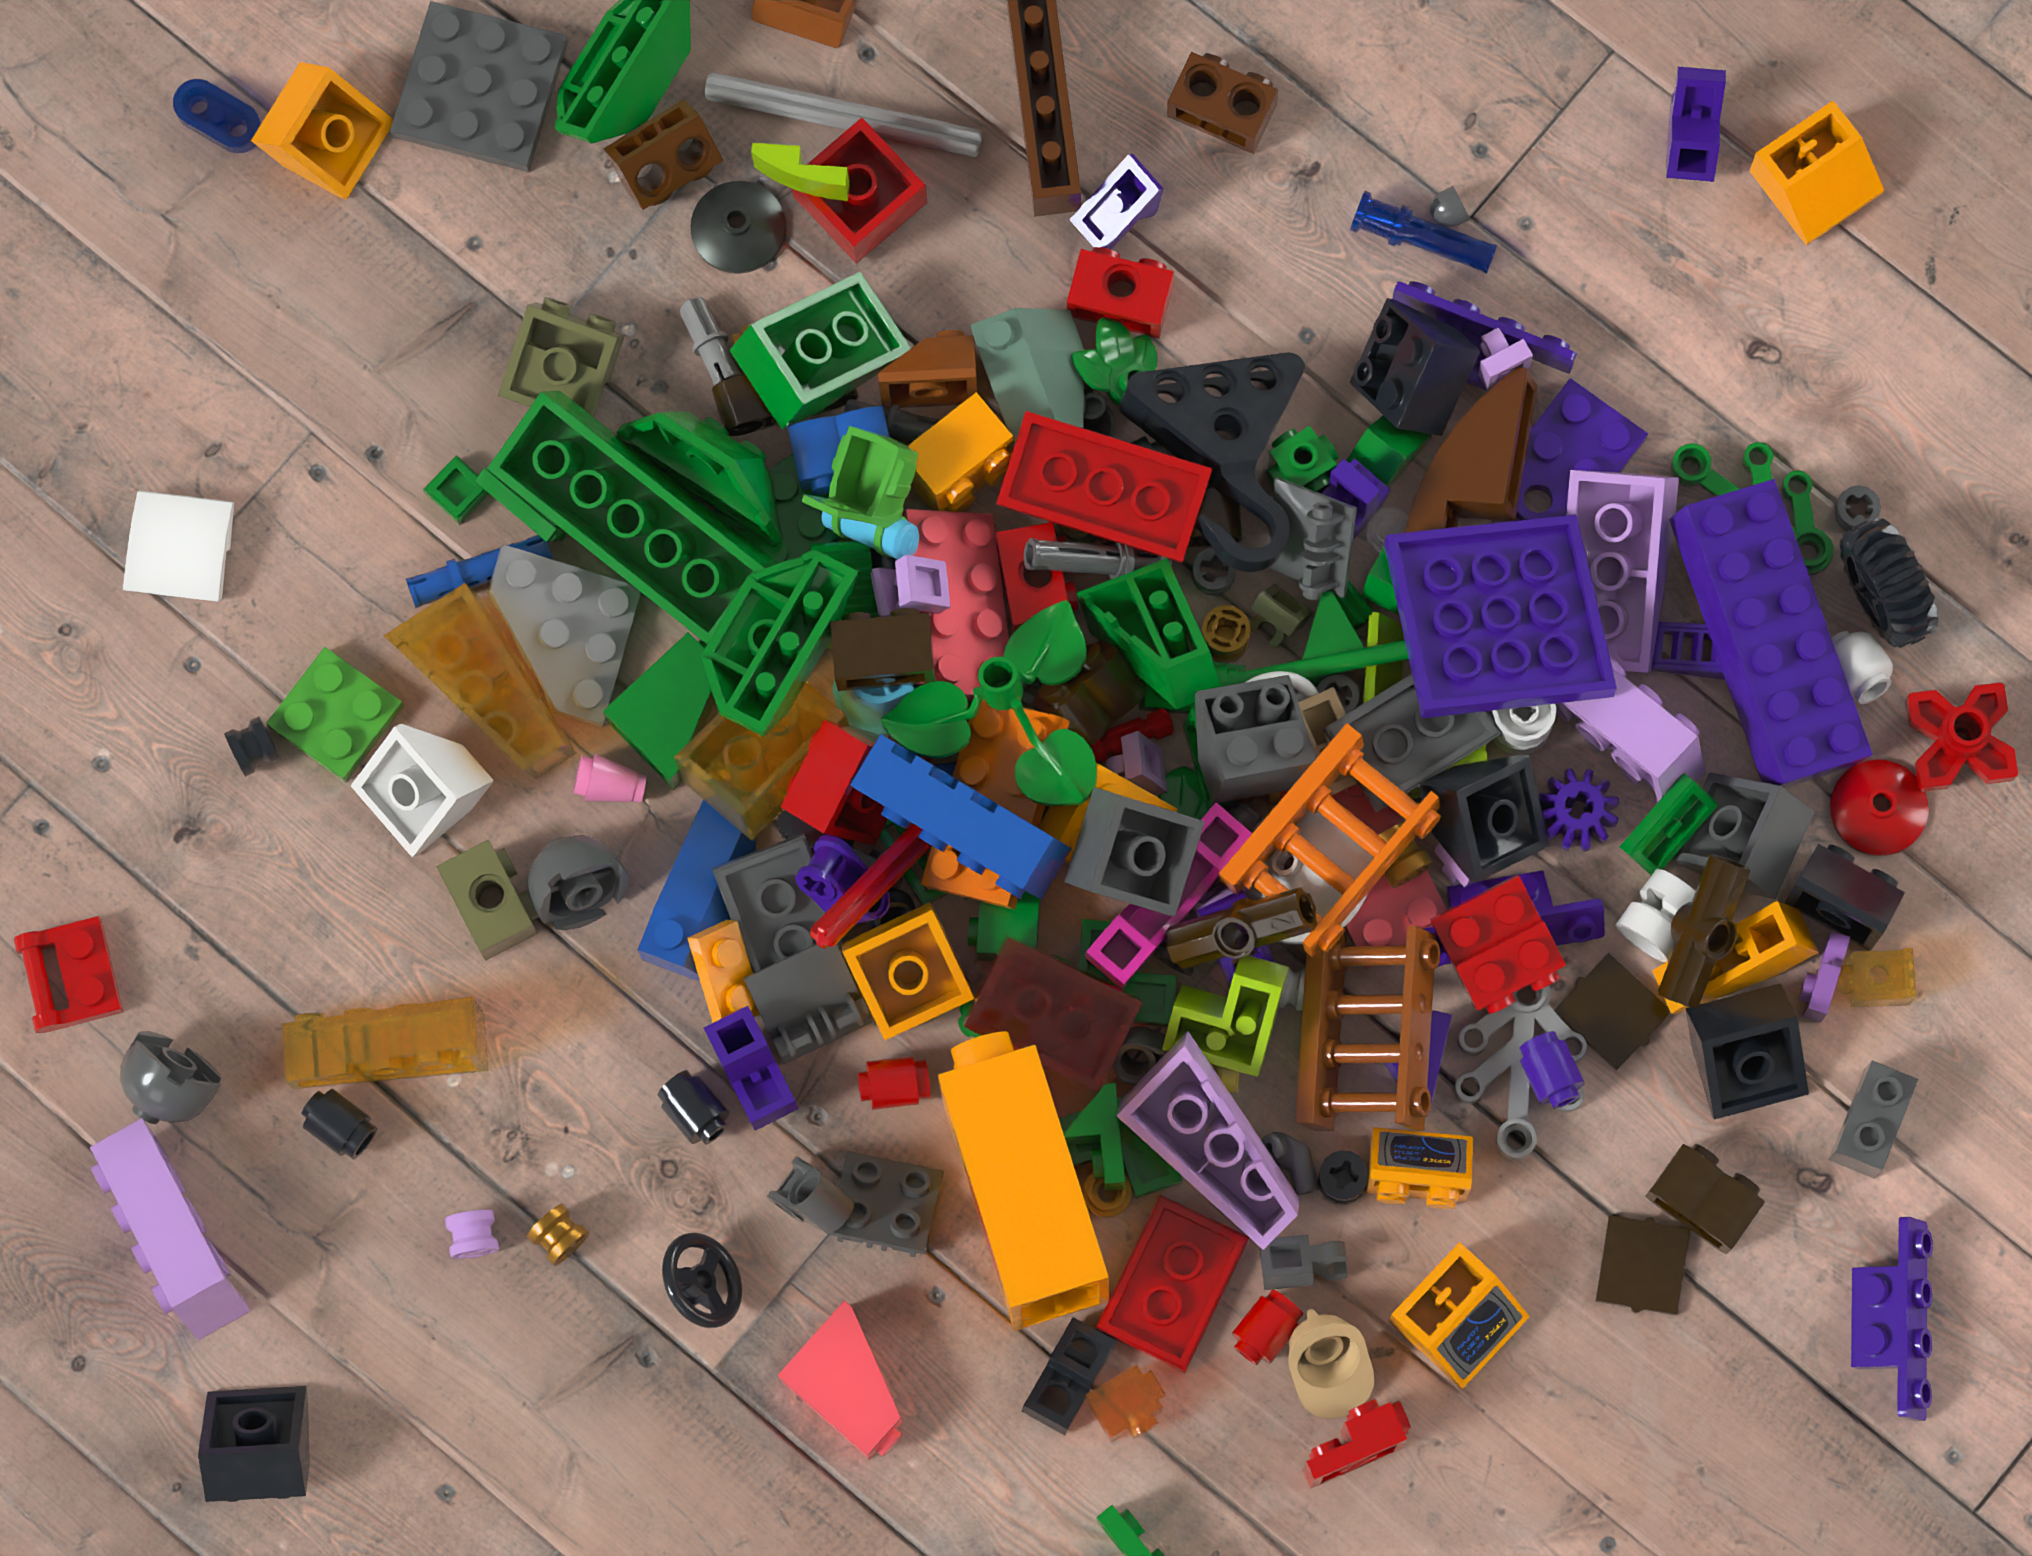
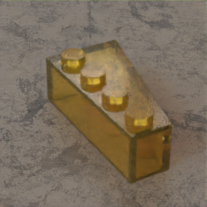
[383,583,577,779]
[282,996,489,1090]

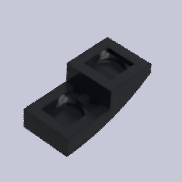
[1021,1317,1116,1435]

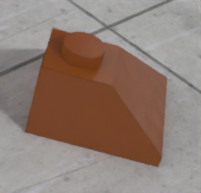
[878,330,978,409]

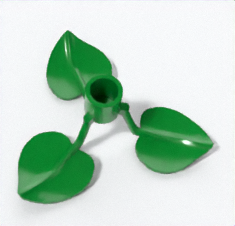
[881,600,1097,806]

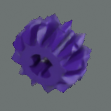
[1538,768,1619,852]

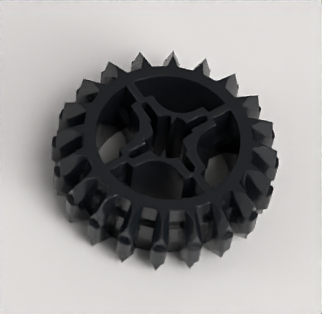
[1840,518,1938,648]

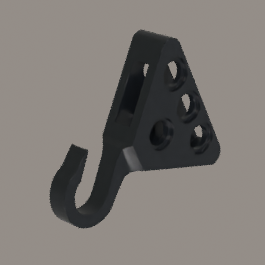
[1119,352,1305,572]

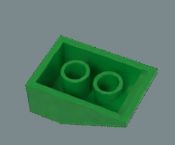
[729,272,911,430]

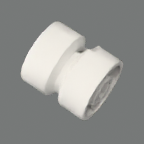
[1490,704,1557,755]
[1615,869,1696,962]

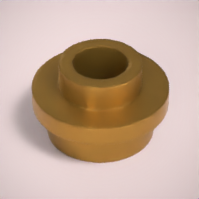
[1082,1172,1132,1218]

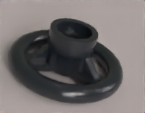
[662,1233,742,1328]

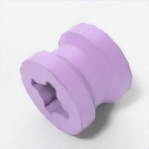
[444,1210,499,1259]

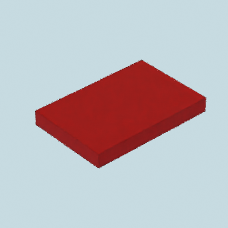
[1095,1195,1250,1373]

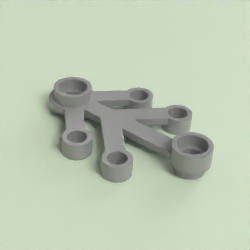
[1454,984,1587,1161]

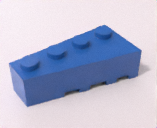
[850,734,1072,899]

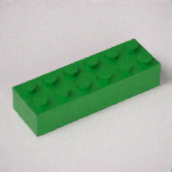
[487,391,778,644]

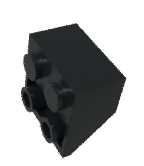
[1349,298,1480,436]

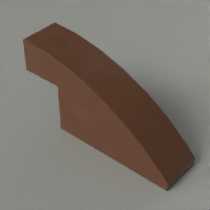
[1404,367,1538,533]

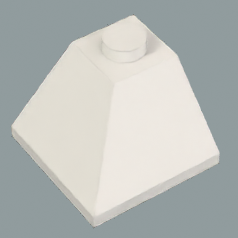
[351,724,494,858]

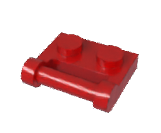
[14,916,123,1033]

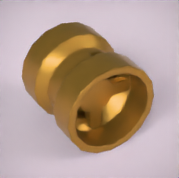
[1202,605,1251,663]
[1373,821,1434,889]

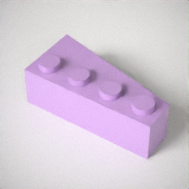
[90,1118,250,1340]

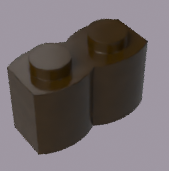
[1031,640,1148,747]
[1645,1143,1765,1255]

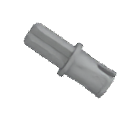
[680,297,743,386]

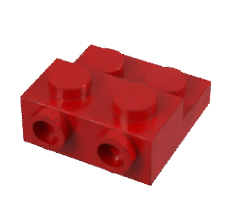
[1429,875,1566,1014]
[1303,1399,1411,1489]

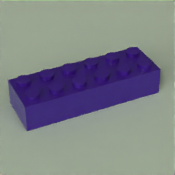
[1669,479,1873,788]

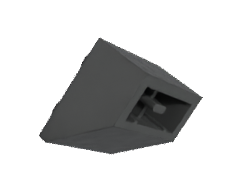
[1195,675,1316,804]

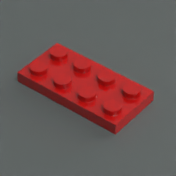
[996,411,1212,563]

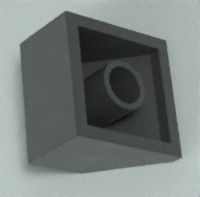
[1671,772,1814,899]

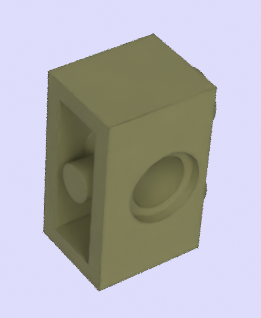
[436,839,539,961]

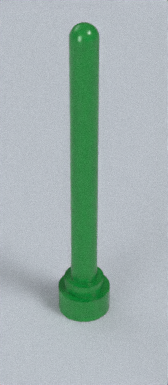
[1215,640,1409,687]

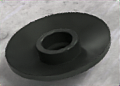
[690,181,786,274]

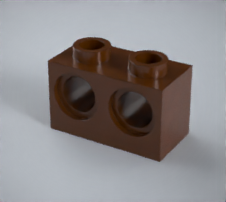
[1167,52,1278,154]
[603,99,723,210]

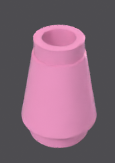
[573,754,647,803]

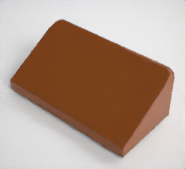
[751,0,858,48]

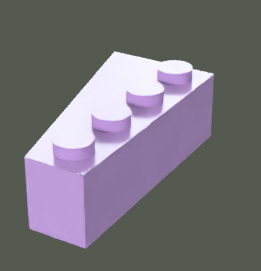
[1555,657,1706,804]
[1116,1031,1300,1250]

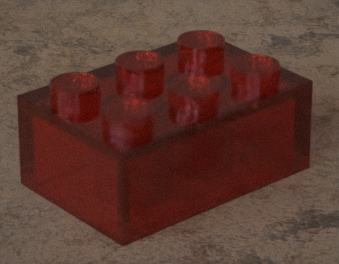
[963,933,1142,1092]

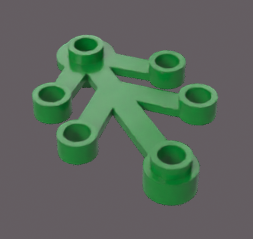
[1671,442,1834,575]

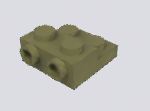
[498,297,625,417]

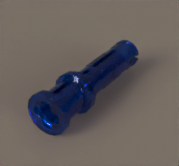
[1350,190,1498,274]

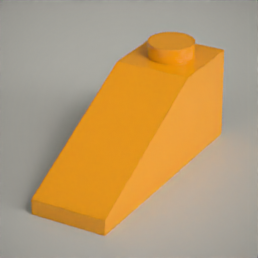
[1652,901,1819,1014]

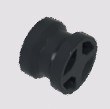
[224,716,281,777]
[1318,1150,1369,1205]

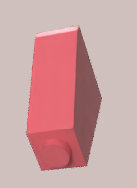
[777,1300,902,1460]

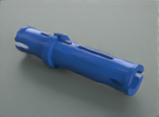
[406,535,553,608]

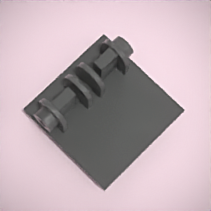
[1268,477,1357,600]
[744,943,872,1065]
[826,1151,944,1257]

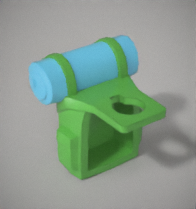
[802,426,920,560]

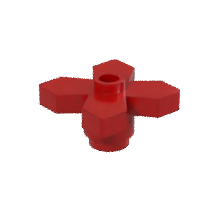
[1905,682,2018,792]

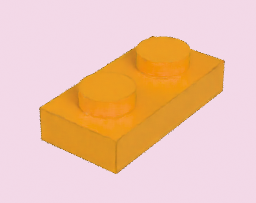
[687,920,760,1023]

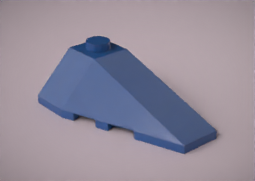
[637,779,759,982]

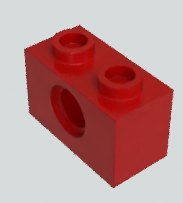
[1067,247,1174,339]
[996,522,1079,633]

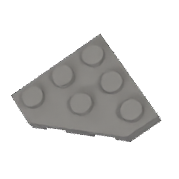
[487,544,641,728]

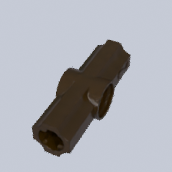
[1658,854,1751,1009]
[1166,887,1317,969]

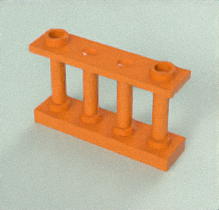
[1218,723,1441,957]

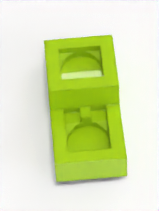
[751,143,849,201]

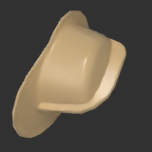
[1288,1309,1374,1419]

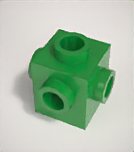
[1266,425,1338,494]

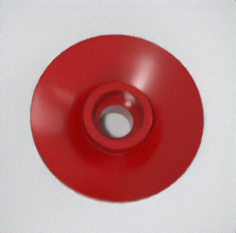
[1830,759,1929,856]

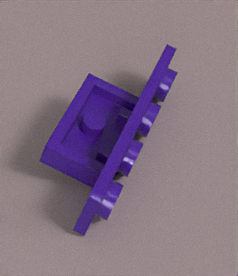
[1392,281,1577,391]
[1423,870,1605,967]
[1851,1216,1933,1421]

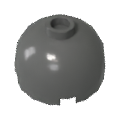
[528,835,629,931]
[120,1031,222,1124]

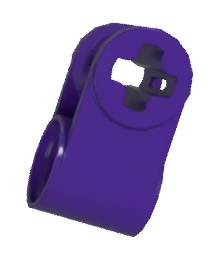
[795,835,890,924]

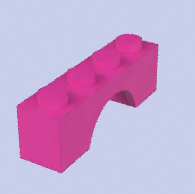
[1085,803,1252,989]

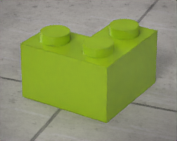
[1162,955,1289,1077]

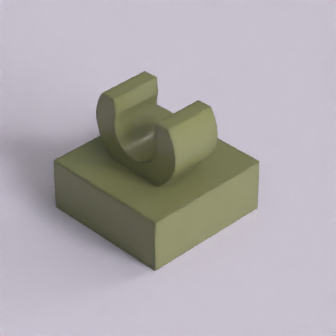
[1250,584,1313,648]

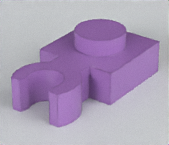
[1798,931,1850,1023]

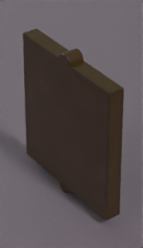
[1554,953,1671,1071]
[1595,1215,1691,1316]

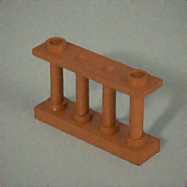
[1295,925,1440,1131]

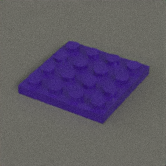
[1384,515,1617,718]

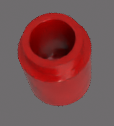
[857,1056,931,1110]
[1232,1289,1304,1366]

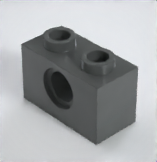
[1828,1060,1918,1179]

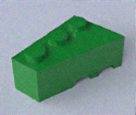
[1077,558,1221,709]

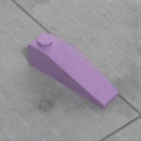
[1566,470,1679,673]

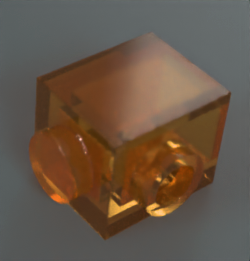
[1085,1364,1166,1443]

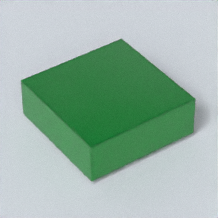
[423,455,489,525]

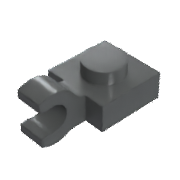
[1259,1235,1348,1290]

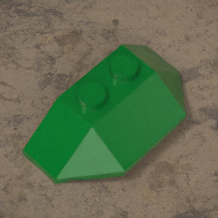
[555,0,691,144]
[616,411,781,547]
[701,549,858,737]

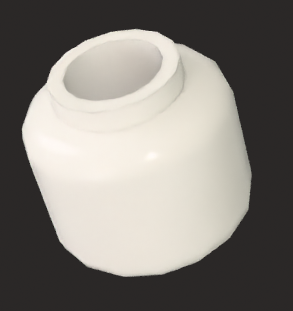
[1831,631,1893,704]

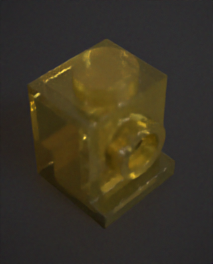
[1840,948,1916,1008]

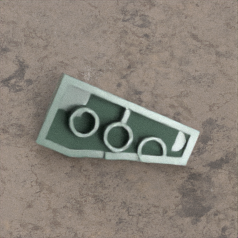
[970,308,1086,446]

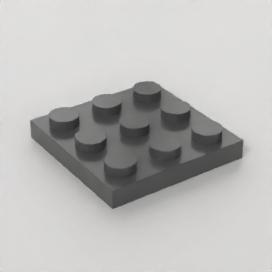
[390,1,568,172]

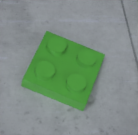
[266,647,404,783]

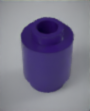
[1519,1031,1585,1109]

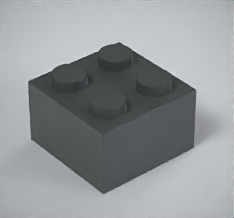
[1064,787,1205,917]

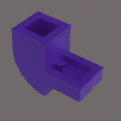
[1666,66,1726,182]
[1321,458,1391,540]
[704,1006,799,1131]

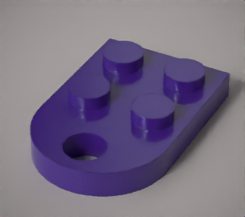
[1516,378,1648,520]

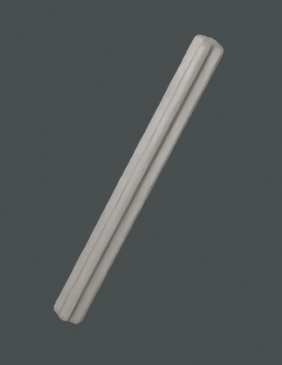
[704,72,983,157]

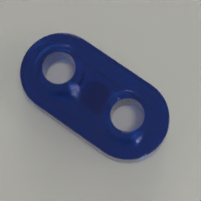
[173,79,261,153]

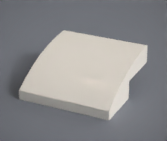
[123,490,234,602]

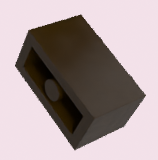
[830,608,936,691]

